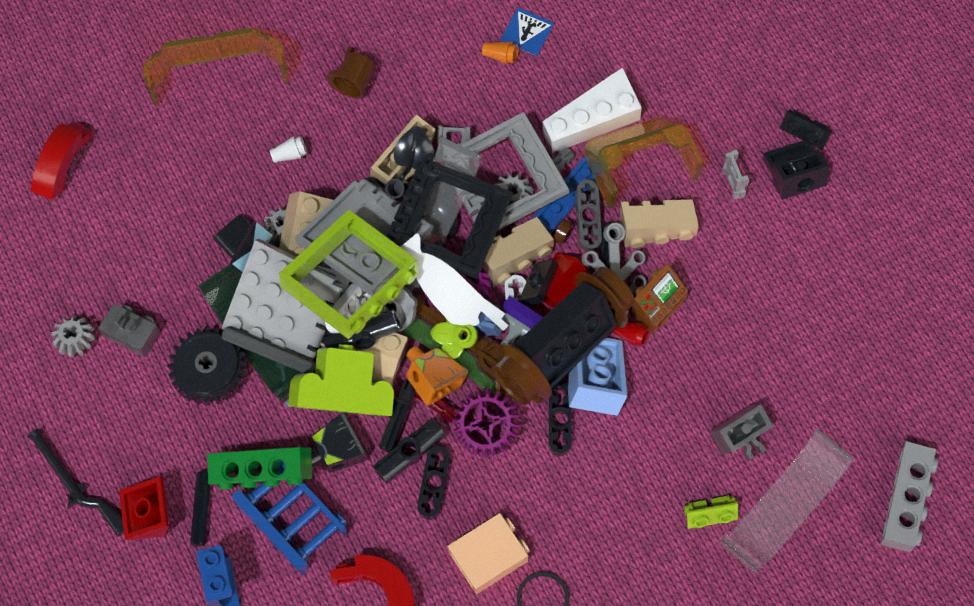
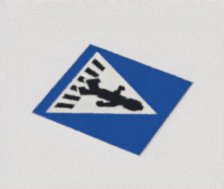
[500,8,554,56]

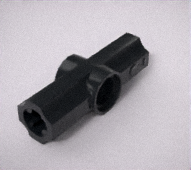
[323,309,401,350]
[373,418,446,484]

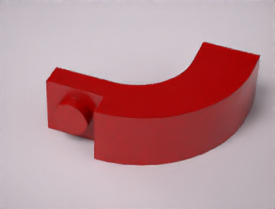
[30,122,93,200]
[330,555,415,606]

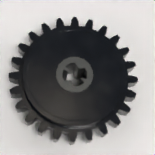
[167,327,248,406]

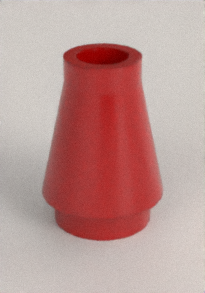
[611,321,649,347]

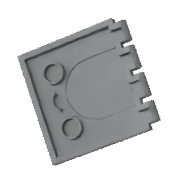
[296,179,434,296]
[221,239,343,361]

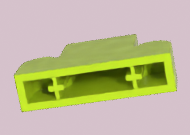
[288,344,394,416]

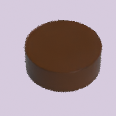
[554,219,572,245]

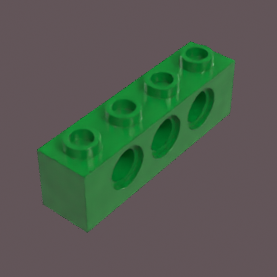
[207,447,312,490]

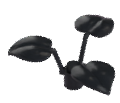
[358,126,457,237]

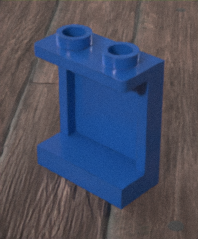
[196,545,241,606]

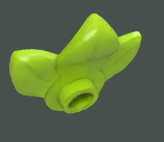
[430,319,478,359]

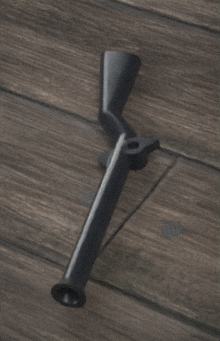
[27,428,124,537]

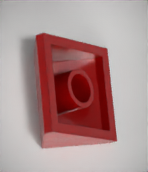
[543,253,591,309]
[119,476,169,540]

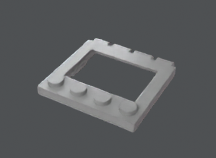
[441,112,570,230]

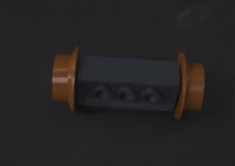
[492,267,635,405]

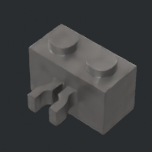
[98,303,161,358]
[709,404,773,461]

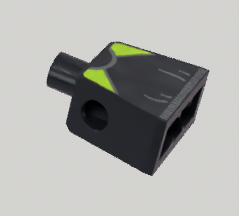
[311,412,368,473]

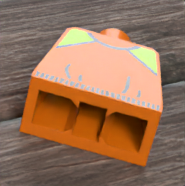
[406,346,468,406]

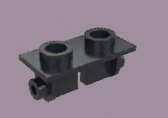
[779,109,833,150]

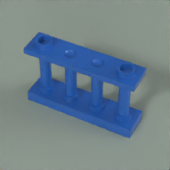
[231,462,348,575]

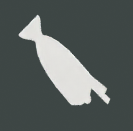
[401,233,509,331]

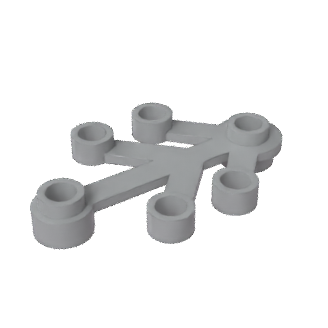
[582,223,646,313]

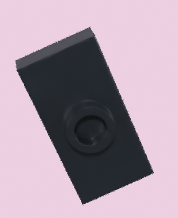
[518,259,558,306]

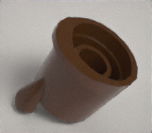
[326,47,375,99]

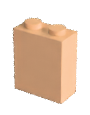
[447,513,530,595]

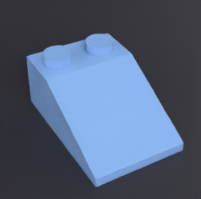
[568,338,627,416]

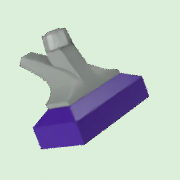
[501,295,543,345]

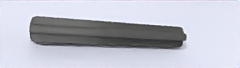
[222,326,315,373]

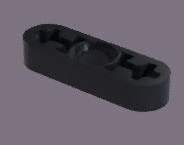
[549,382,572,456]
[417,446,450,520]

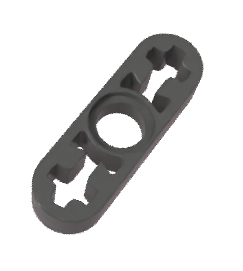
[575,180,602,251]

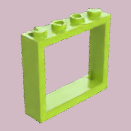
[279,209,418,339]

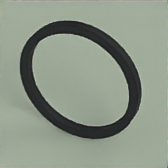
[517,572,569,606]

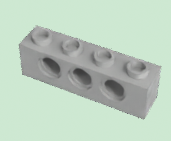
[880,441,938,553]

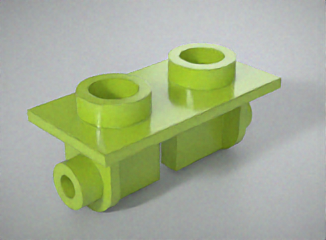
[683,495,738,529]

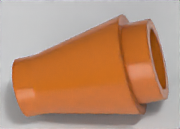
[482,41,519,65]

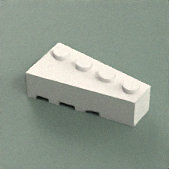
[543,68,642,154]

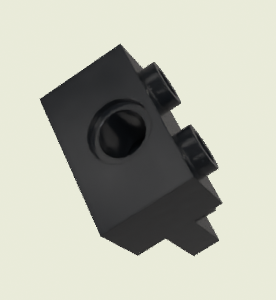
[763,139,829,200]

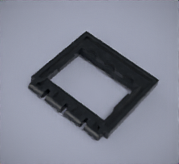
[386,161,513,279]

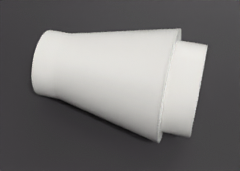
[270,136,307,163]

